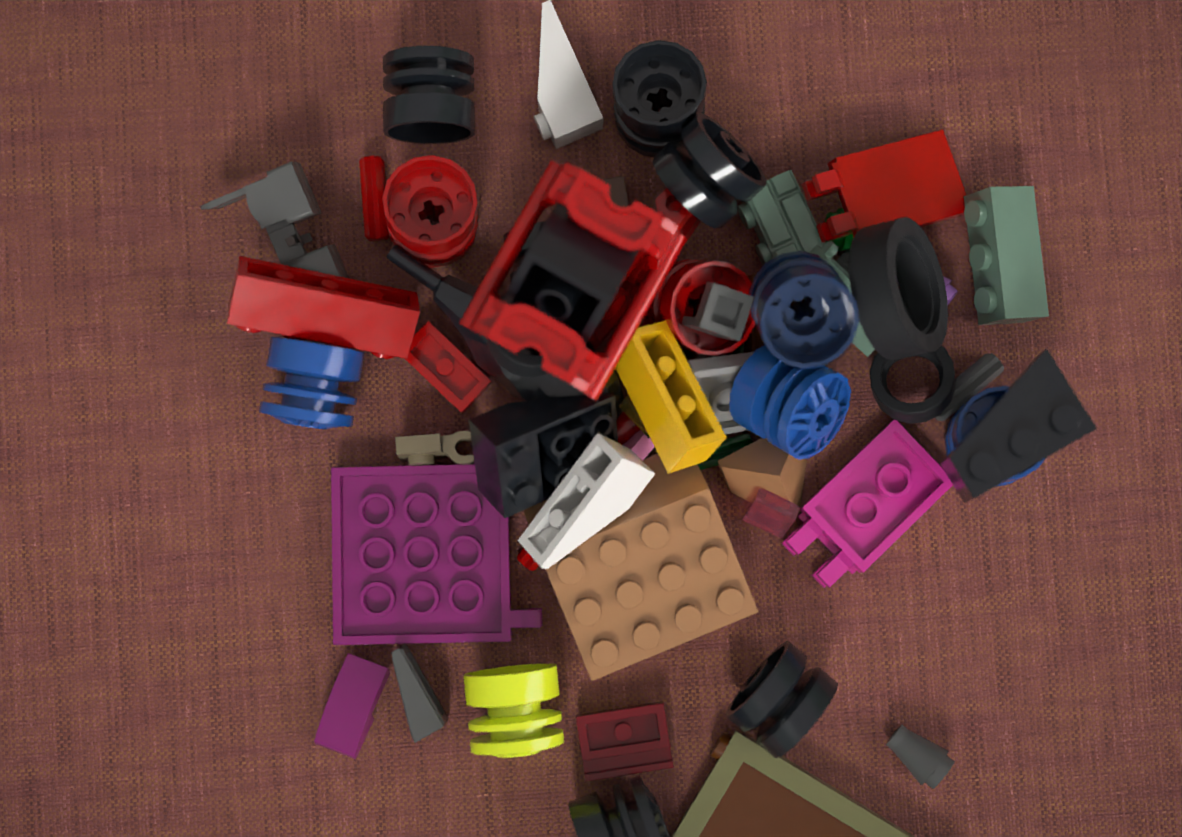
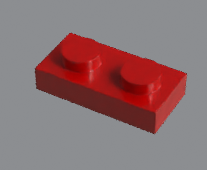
[405,321,493,414]

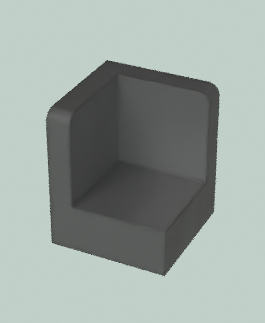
[681,282,754,341]

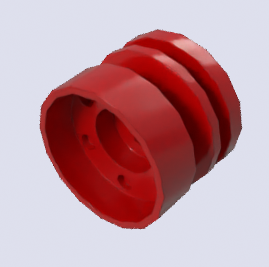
[382,155,478,268]
[645,259,756,356]

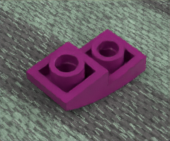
[314,653,390,760]

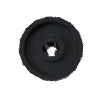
[653,113,766,229]
[725,641,838,759]

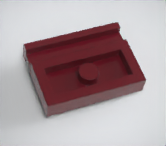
[576,701,674,781]

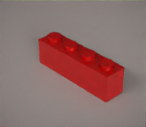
[227,256,420,359]

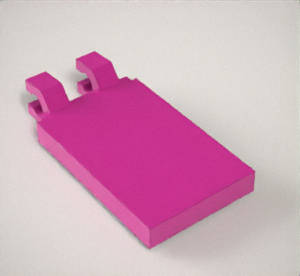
[781,419,953,588]

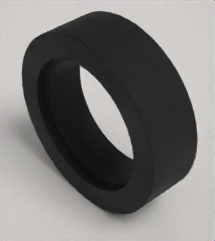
[849,217,948,360]

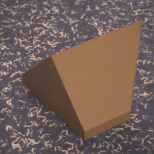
[718,438,807,527]

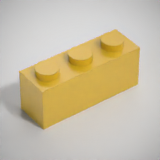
[615,321,727,474]

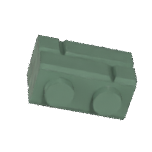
[738,170,825,265]

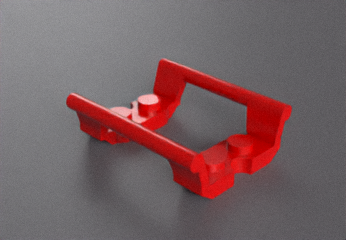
[459,161,687,401]

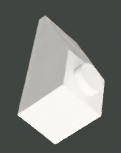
[534,0,603,149]
[518,433,655,569]

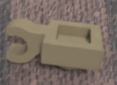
[395,431,475,466]

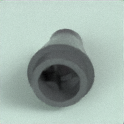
[885,724,955,789]

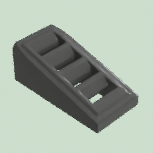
[391,644,449,743]

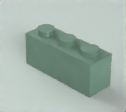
[964,186,1049,325]

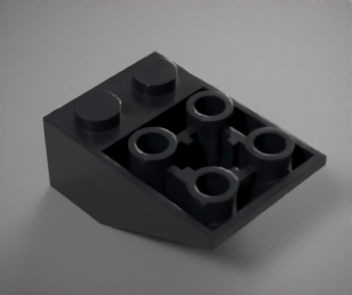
[469,393,618,518]

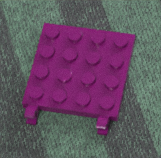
[331,464,543,645]

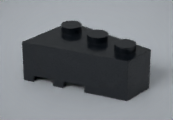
[941,348,1097,504]

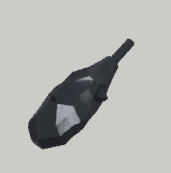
[387,244,626,419]

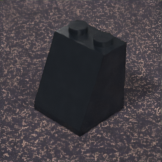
[502,203,639,346]

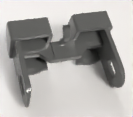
[200,161,349,278]

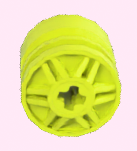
[463,663,564,758]

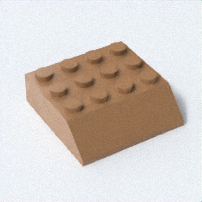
[523,453,758,681]

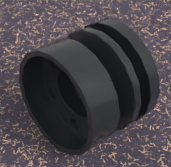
[612,40,707,157]
[383,46,475,144]
[568,775,670,837]

